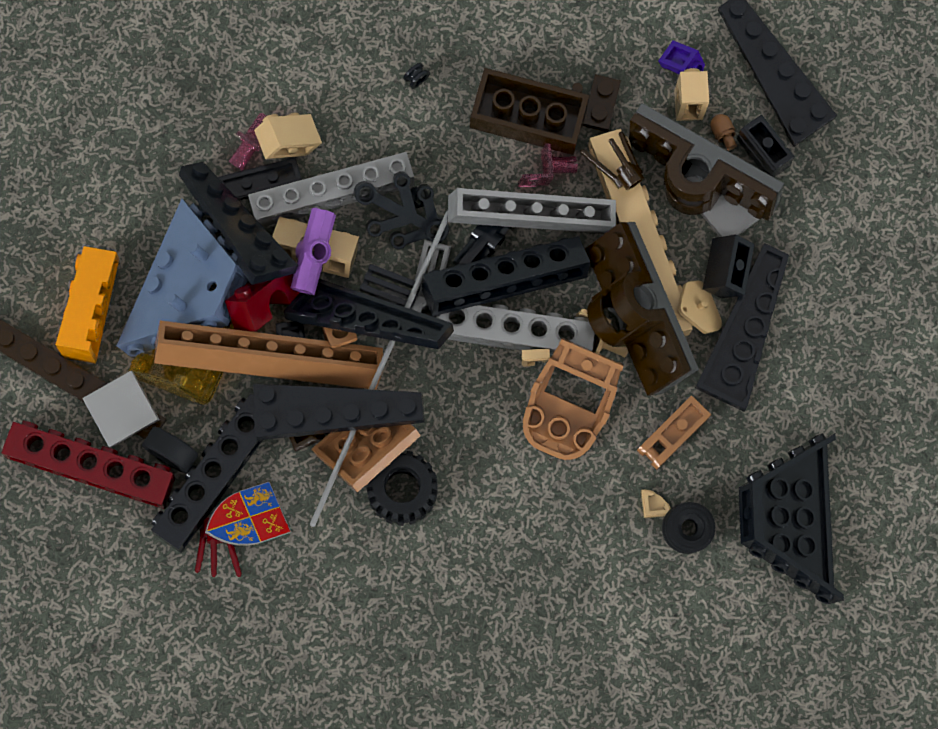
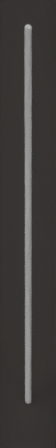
[310,210,448,527]

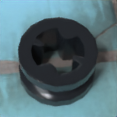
[403,63,430,89]

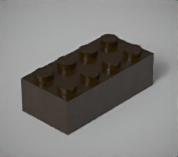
[470,68,589,155]

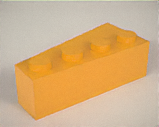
[55,246,119,364]

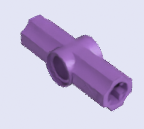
[290,208,336,295]

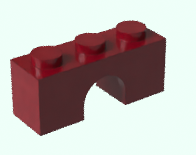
[225,274,300,332]

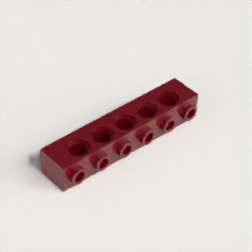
[1,420,176,509]

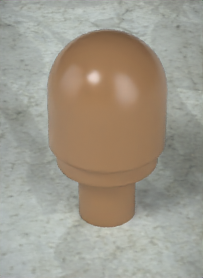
[710,114,737,151]

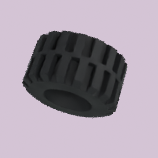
[367,451,438,526]

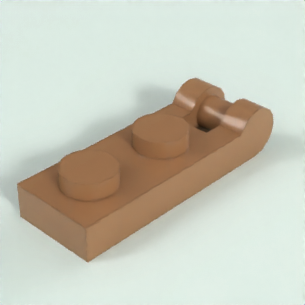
[637,395,711,470]

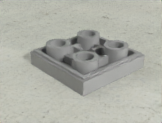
[82,371,160,448]

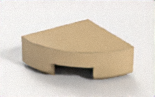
[521,349,550,367]
[641,490,671,518]

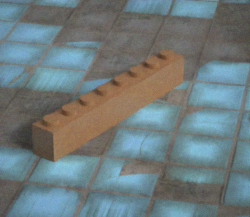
[154,320,383,390]

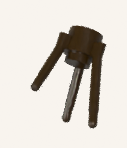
[580,131,644,190]

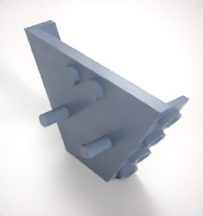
[116,199,248,357]

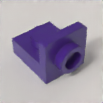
[658,40,705,74]

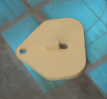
[678,280,722,334]

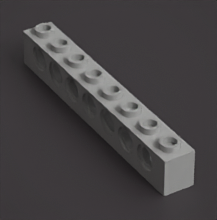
[376,288,595,355]

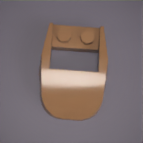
[523,338,623,460]

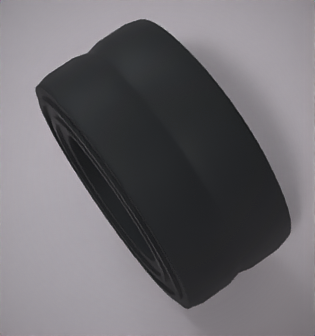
[662,502,715,554]

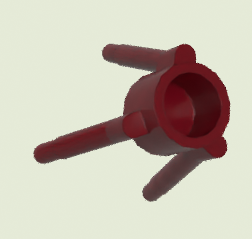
[195,518,242,577]

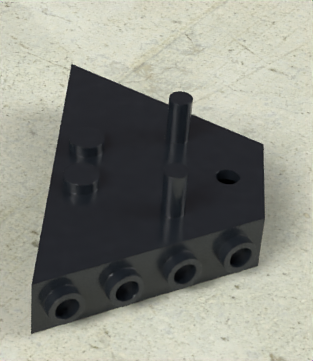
[739,433,844,604]

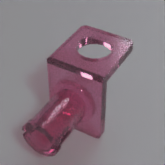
[229,113,266,171]
[518,143,578,187]

